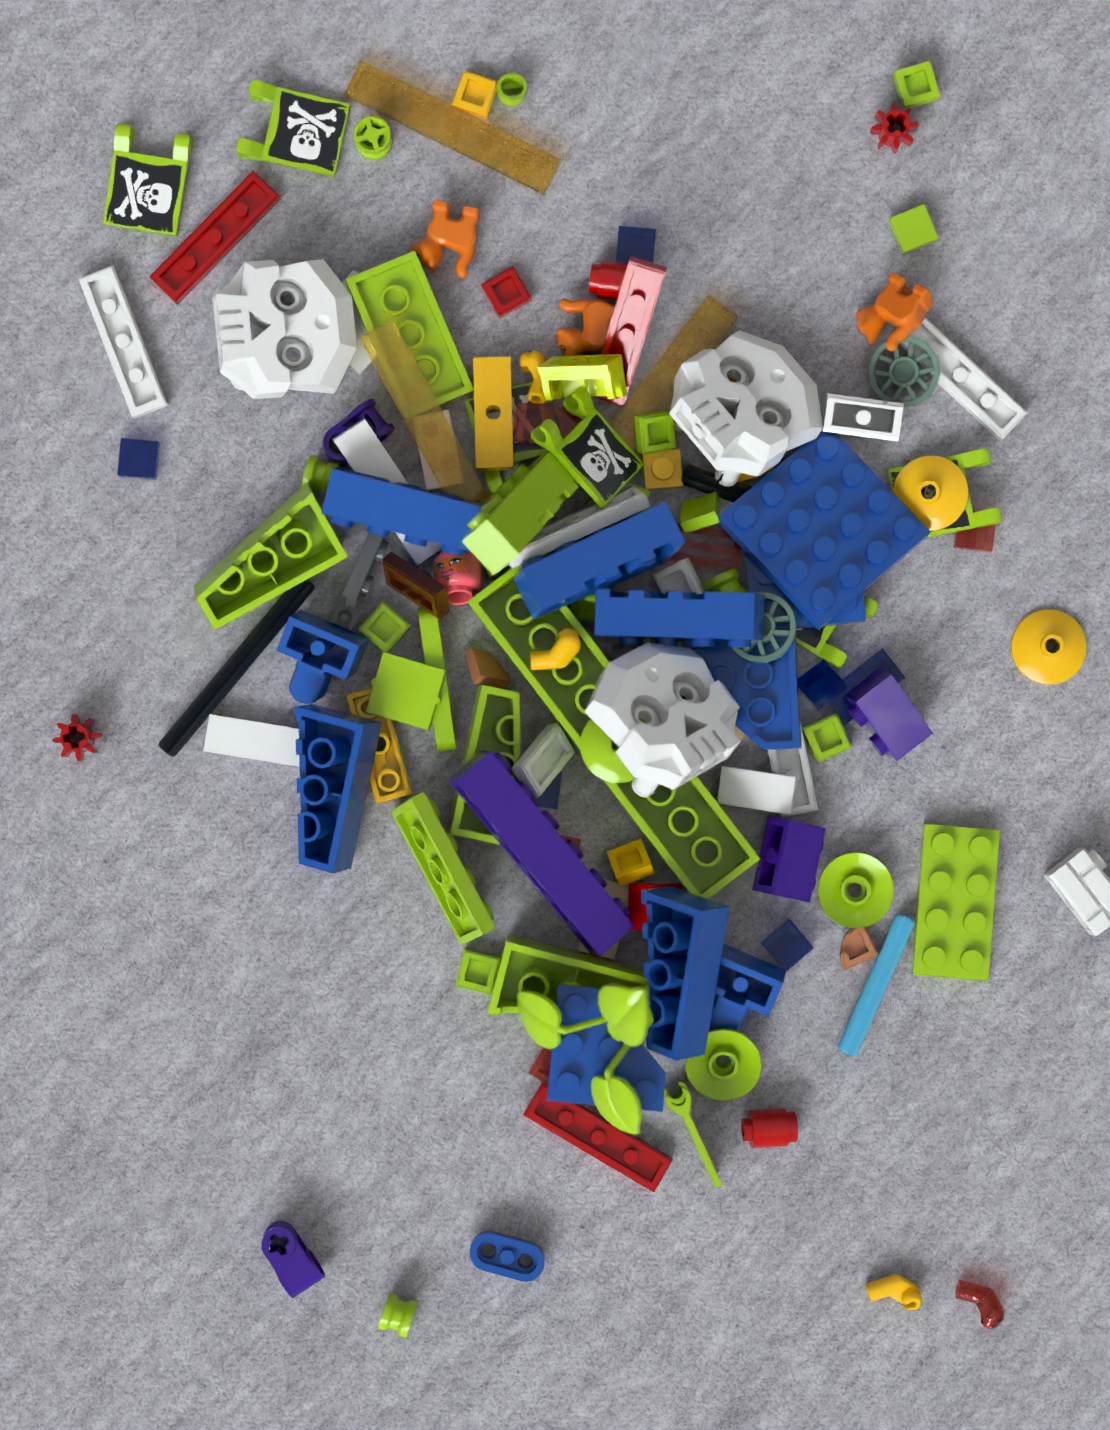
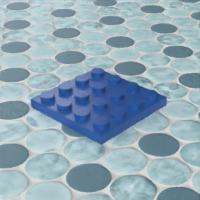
[718,431,930,630]

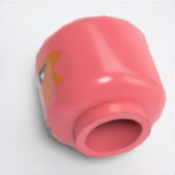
[433,550,482,605]

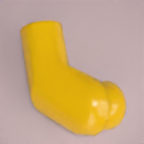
[519,350,546,405]
[530,628,581,670]
[865,1274,922,1311]

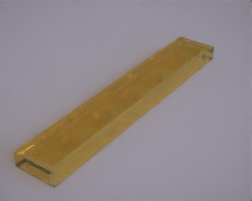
[344,60,561,195]
[610,295,738,454]
[359,319,489,504]

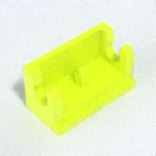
[538,354,627,401]

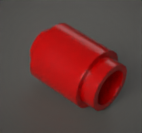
[589,260,628,300]
[741,1108,798,1149]

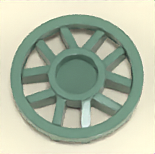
[869,336,940,407]
[731,592,797,663]

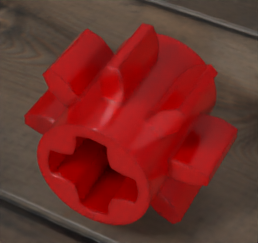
[870,103,919,154]
[52,714,103,761]

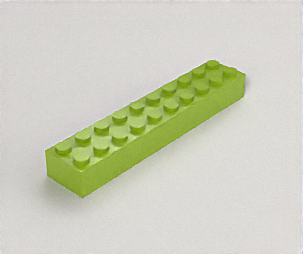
[468,565,760,899]

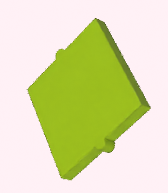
[366,652,447,731]

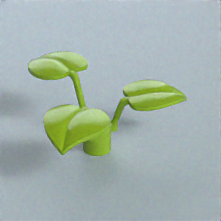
[517,984,654,1134]

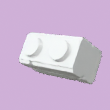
[821,393,904,441]
[1044,848,1110,936]

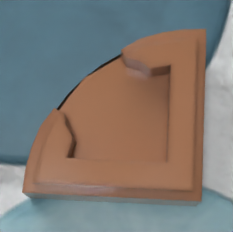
[465,647,511,689]
[840,927,879,971]

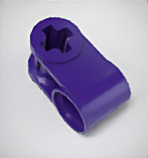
[323,398,396,466]
[261,1221,326,1298]

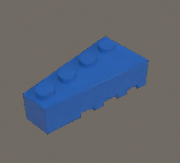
[321,467,486,556]
[514,502,686,620]
[595,589,765,648]
[295,704,382,874]
[641,886,730,1061]

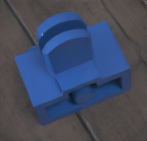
[277,610,369,704]
[709,944,786,1031]

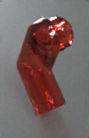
[955,1280,1005,1329]

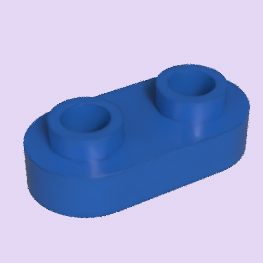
[470,1231,545,1282]

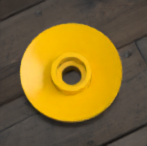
[893,456,969,531]
[1011,609,1087,684]

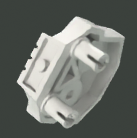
[212,259,357,399]
[669,330,823,486]
[585,642,740,797]

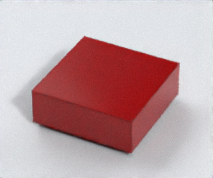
[481,266,532,319]

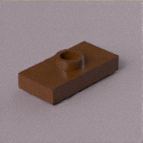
[382,552,450,619]

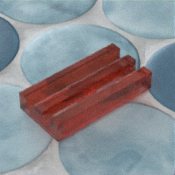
[668,523,741,570]

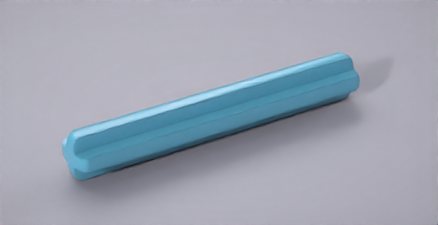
[838,914,915,1056]

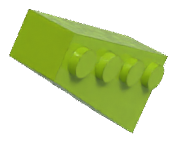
[462,437,579,575]
[193,482,348,630]
[446,685,521,845]
[487,934,650,1015]

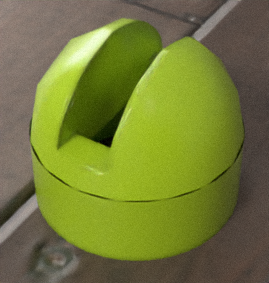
[497,73,527,107]

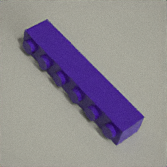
[448,750,635,957]

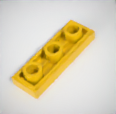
[473,356,514,471]
[346,688,413,804]

